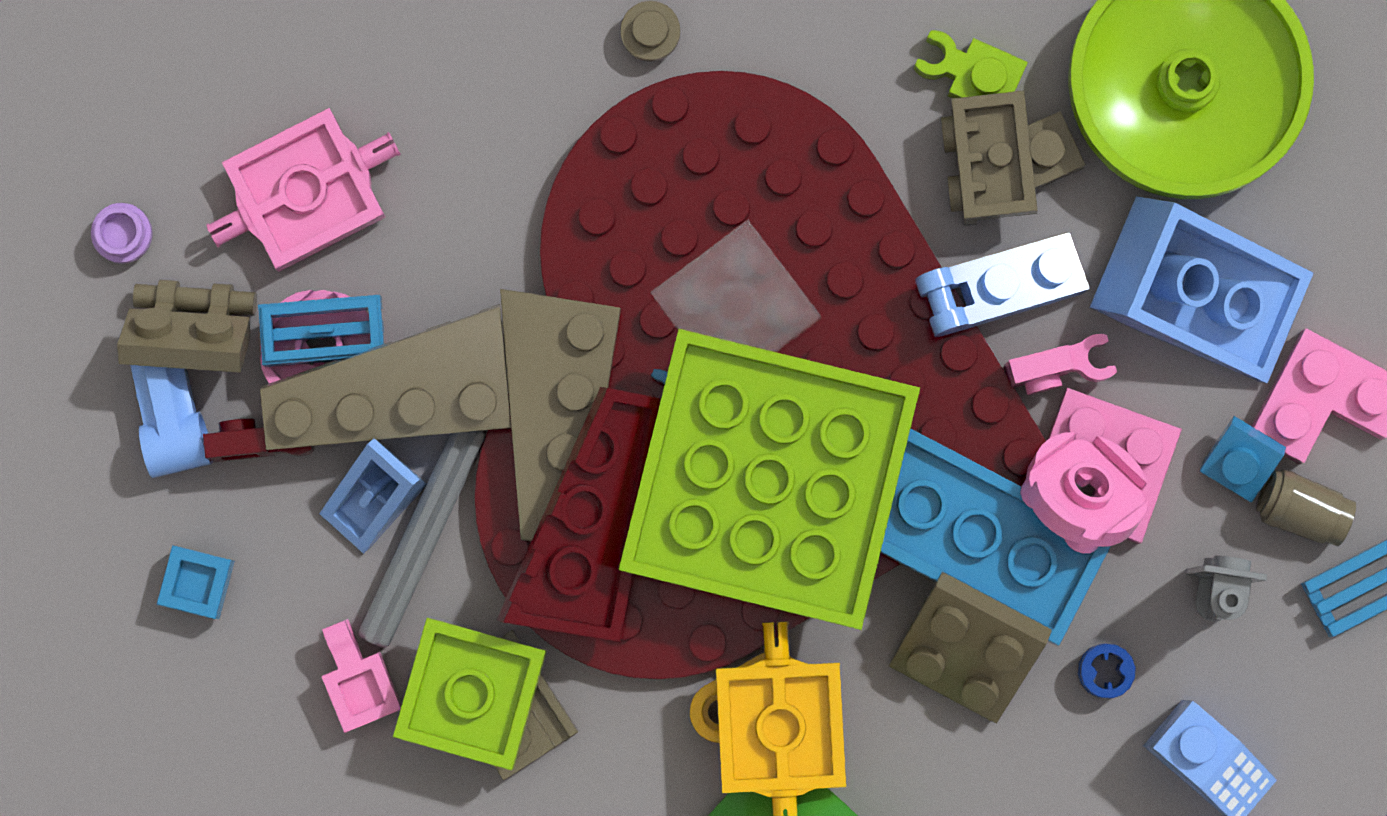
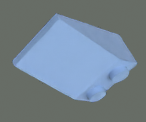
[1089,196,1314,384]

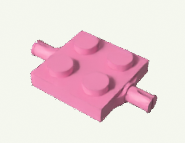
[206,108,401,272]

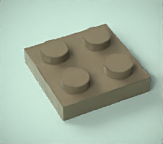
[889,572,1052,724]

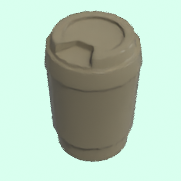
[1256,470,1356,547]

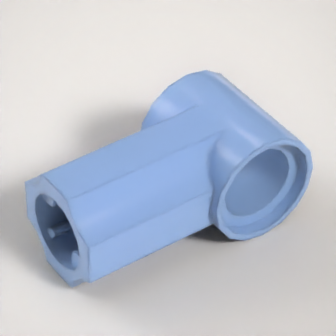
[130,365,213,478]

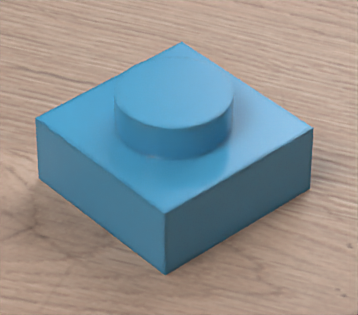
[1200,416,1286,503]
[157,545,235,620]

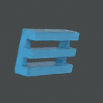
[258,295,384,367]
[1301,539,1387,637]

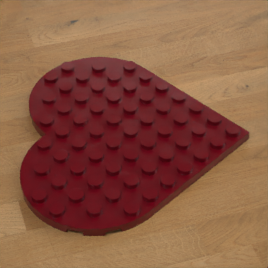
[475,71,1046,679]

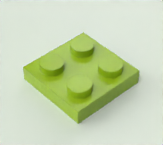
[393,618,547,770]

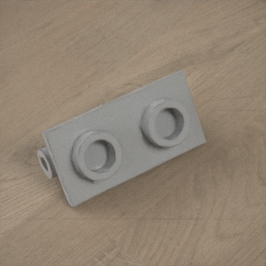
[1185,555,1267,621]

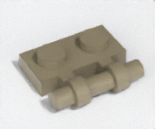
[117,280,257,373]

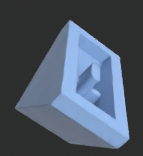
[319,438,427,554]

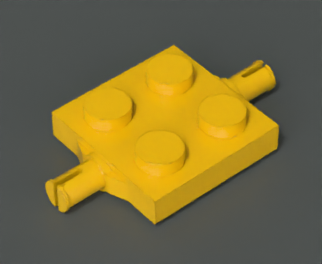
[716,622,846,816]

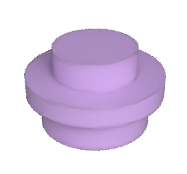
[91,203,152,264]

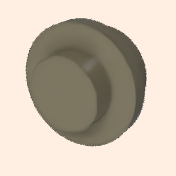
[620,1,680,62]

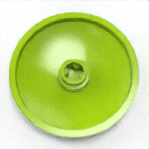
[1068,0,1314,199]

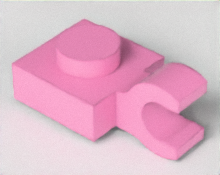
[1004,334,1117,395]
[321,619,402,733]

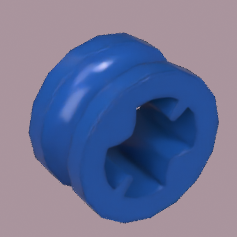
[1077,644,1136,698]

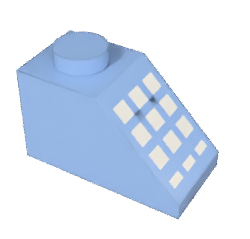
[1143,700,1277,816]

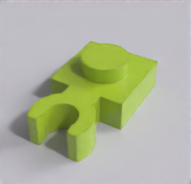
[914,30,1028,99]

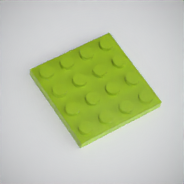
[619,329,920,630]

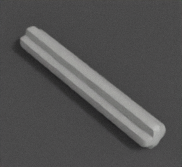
[359,430,485,647]

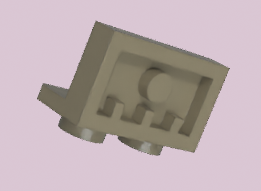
[941,91,1038,226]

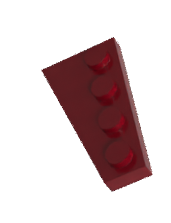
[496,387,661,642]

